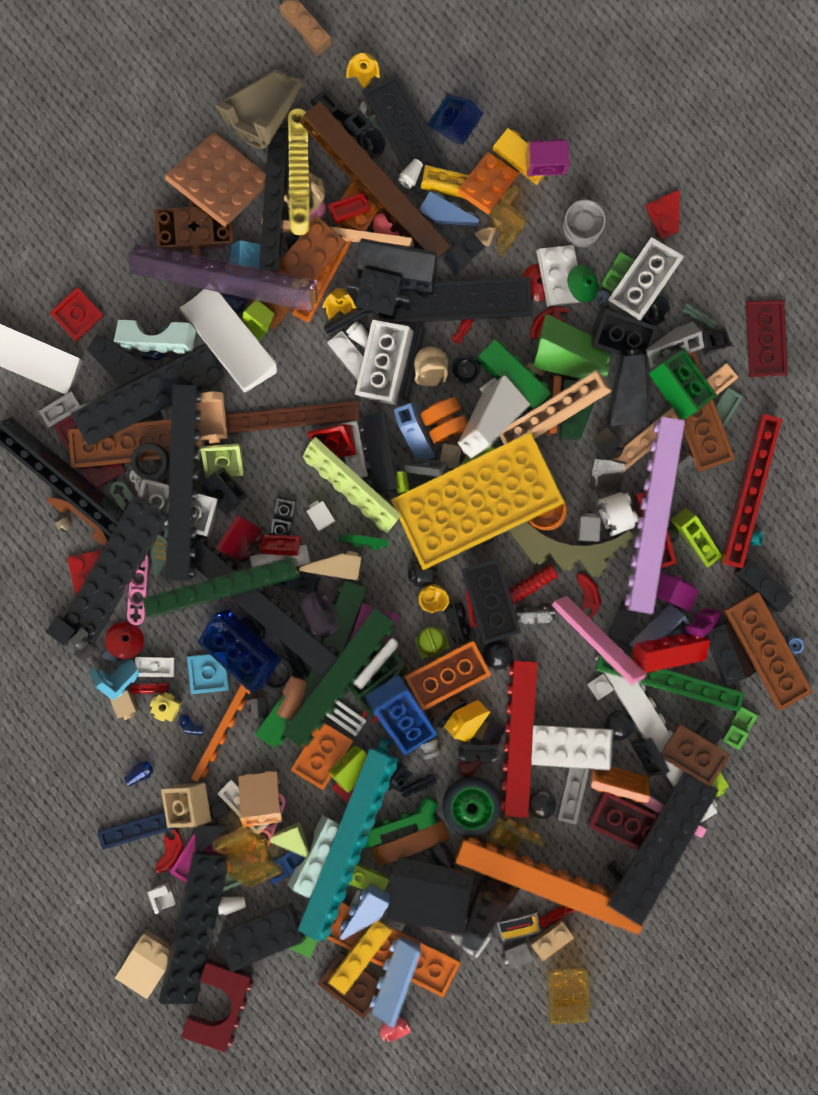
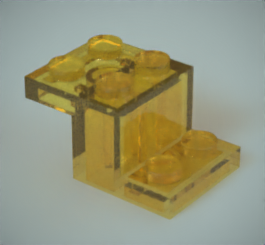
[489,185,528,257]
[213,827,282,887]
[547,967,590,1025]

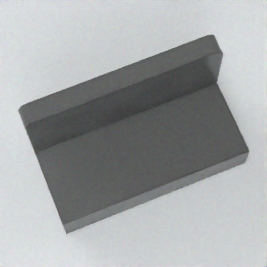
[404,458,448,482]

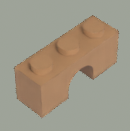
[279,0,332,57]

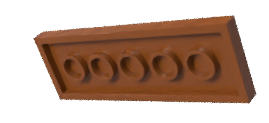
[245,216,347,330]
[658,351,735,473]
[68,419,172,469]
[723,591,813,711]

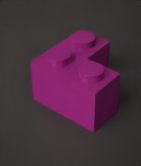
[656,570,699,612]

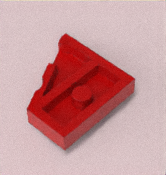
[645,190,680,240]

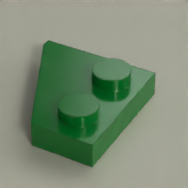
[338,534,388,550]

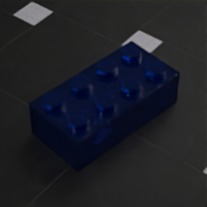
[197,609,281,693]

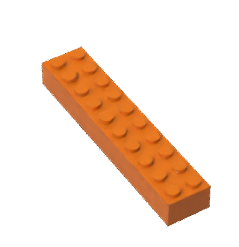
[455,836,644,935]

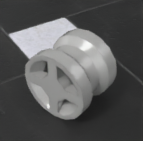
[420,738,442,759]

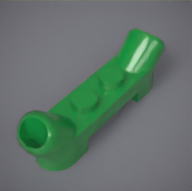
[364,796,438,848]

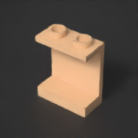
[197,391,228,447]
[238,771,282,827]

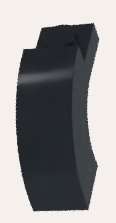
[310,89,372,137]

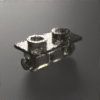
[516,603,556,625]

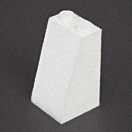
[458,375,530,458]

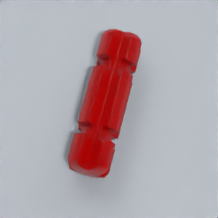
[451,320,475,345]
[130,683,169,694]
[539,906,575,928]

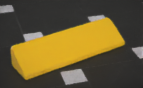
[420,165,469,199]

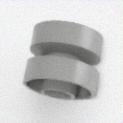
[562,200,606,248]

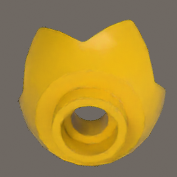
[346,53,380,88]
[322,288,356,320]

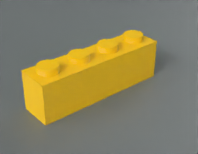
[329,918,392,995]

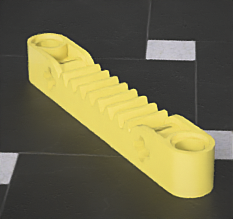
[288,108,310,235]

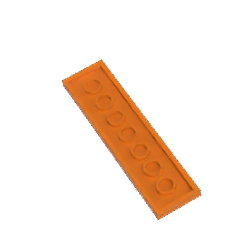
[327,901,461,998]

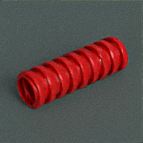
[508,564,558,604]

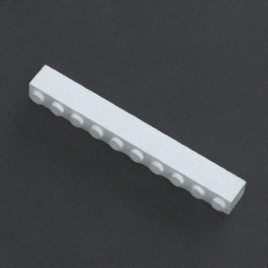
[595,648,718,822]

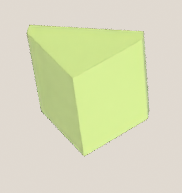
[200,444,244,478]
[270,822,310,857]

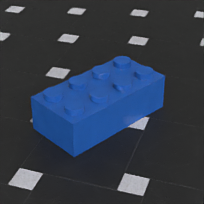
[365,675,437,755]

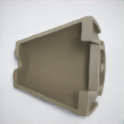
[216,69,304,149]

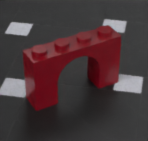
[181,959,254,1052]

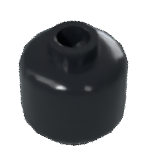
[408,561,437,586]

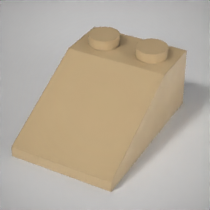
[300,551,362,580]
[115,929,171,999]

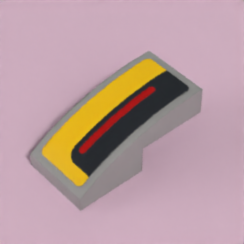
[498,912,542,941]

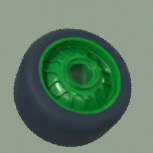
[443,776,501,837]

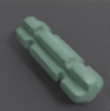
[682,303,717,331]

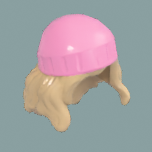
[284,172,326,224]

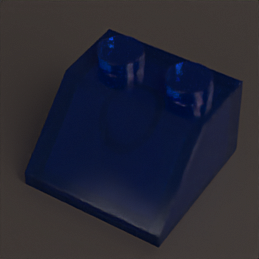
[427,94,484,145]

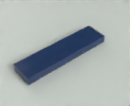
[97,811,177,850]

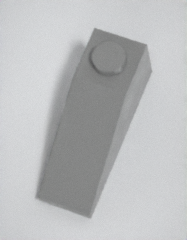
[646,322,704,367]

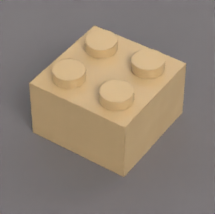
[161,783,211,828]

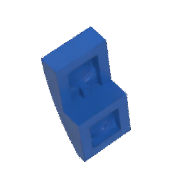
[263,851,304,885]

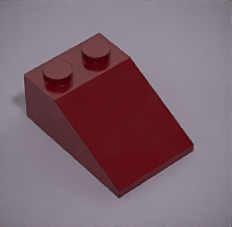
[216,515,263,562]

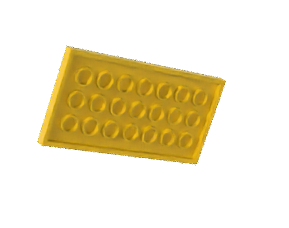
[391,432,564,570]

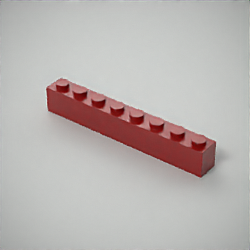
[719,414,782,569]
[501,660,537,818]

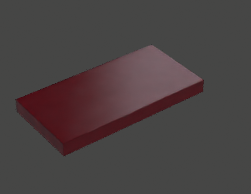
[745,300,788,378]
[54,415,126,489]

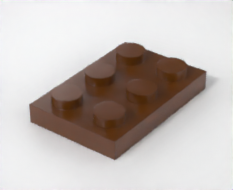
[661,723,731,787]
[317,951,379,1019]

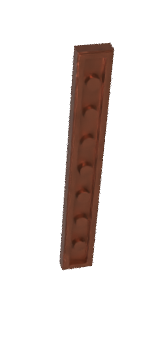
[225,401,360,434]

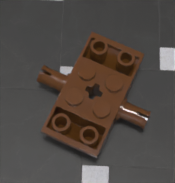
[154,197,234,267]

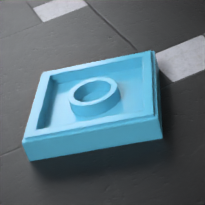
[187,652,230,694]

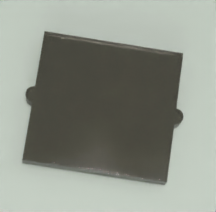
[588,457,627,493]

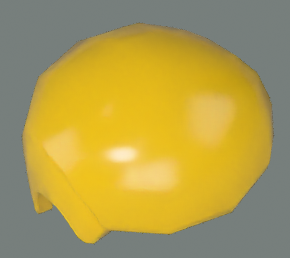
[418,584,449,613]

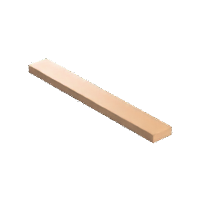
[261,218,414,248]
[611,363,739,474]

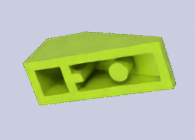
[671,508,722,568]

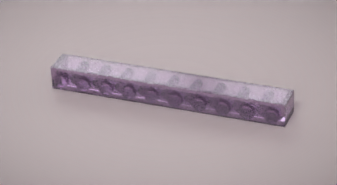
[128,244,317,311]

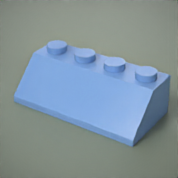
[370,935,421,1027]

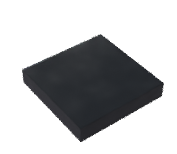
[631,737,671,776]

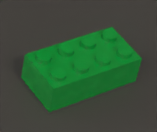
[478,340,551,412]

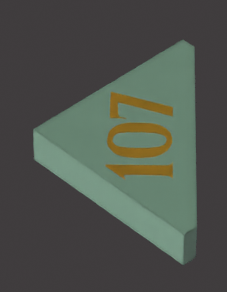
[151,534,167,577]

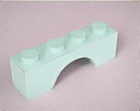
[114,320,196,354]
[287,815,340,898]

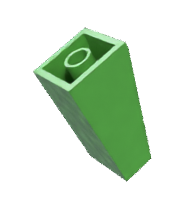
[533,315,611,379]

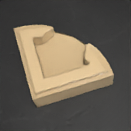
[475,227,496,246]

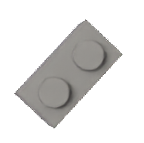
[576,513,601,542]

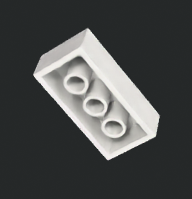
[532,725,613,770]

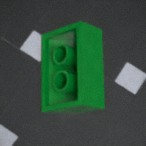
[649,349,718,420]

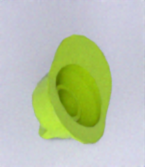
[415,627,450,659]

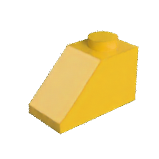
[444,700,490,742]

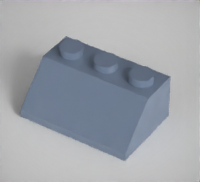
[630,604,690,649]

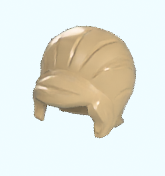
[414,346,448,387]

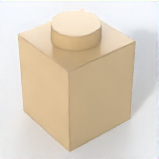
[110,689,138,720]

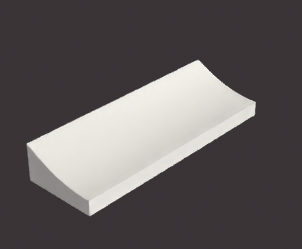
[180,282,277,393]
[0,324,83,395]

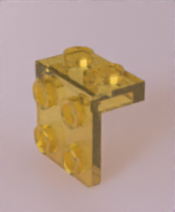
[487,818,545,851]

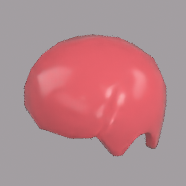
[373,213,399,236]
[380,1016,411,1042]

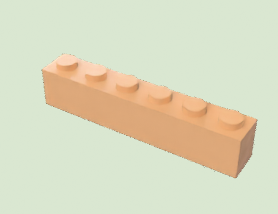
[499,371,611,445]

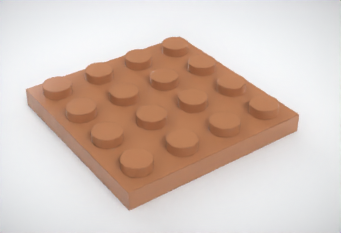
[165,132,266,227]

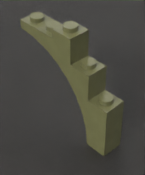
[507,521,634,578]

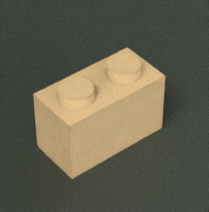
[530,919,574,961]

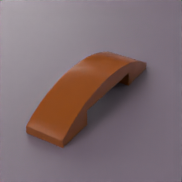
[46,497,110,547]
[371,820,449,866]

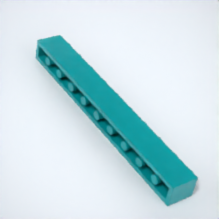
[298,748,398,941]

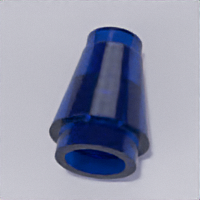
[124,760,154,786]

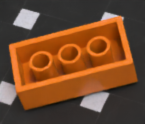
[404,640,491,711]

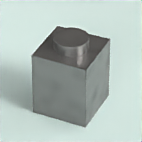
[502,939,533,970]

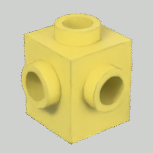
[150,692,182,722]

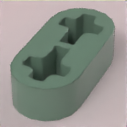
[110,482,134,512]

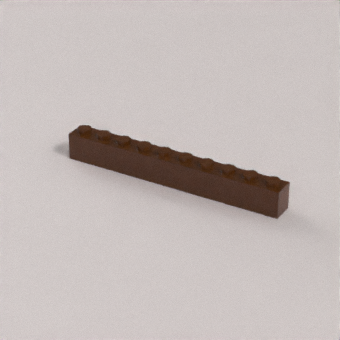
[300,102,450,259]

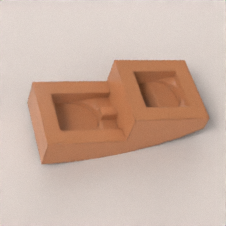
[276,676,307,720]

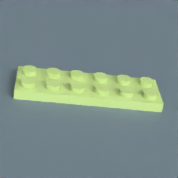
[302,437,402,533]

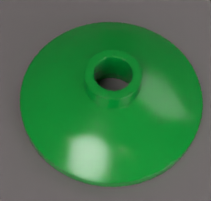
[567,265,599,303]

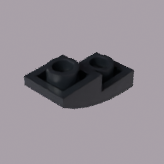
[270,496,296,536]

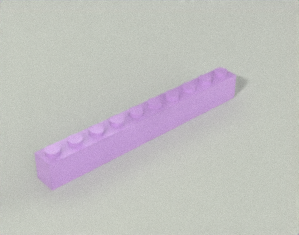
[625,417,685,614]

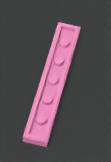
[552,596,646,685]

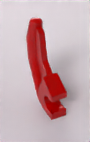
[530,307,569,340]
[577,572,601,619]
[155,829,184,874]

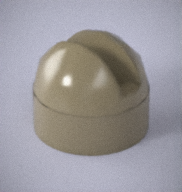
[54,516,71,532]

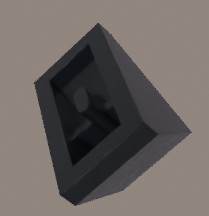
[702,328,732,356]
[473,720,505,745]
[195,823,228,852]

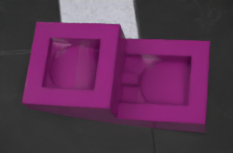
[686,608,722,637]

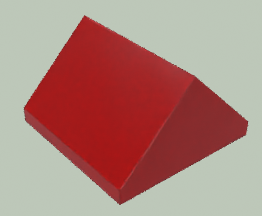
[307,424,357,458]

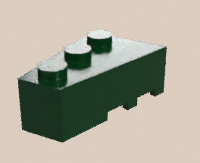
[560,380,595,441]
[349,651,408,719]

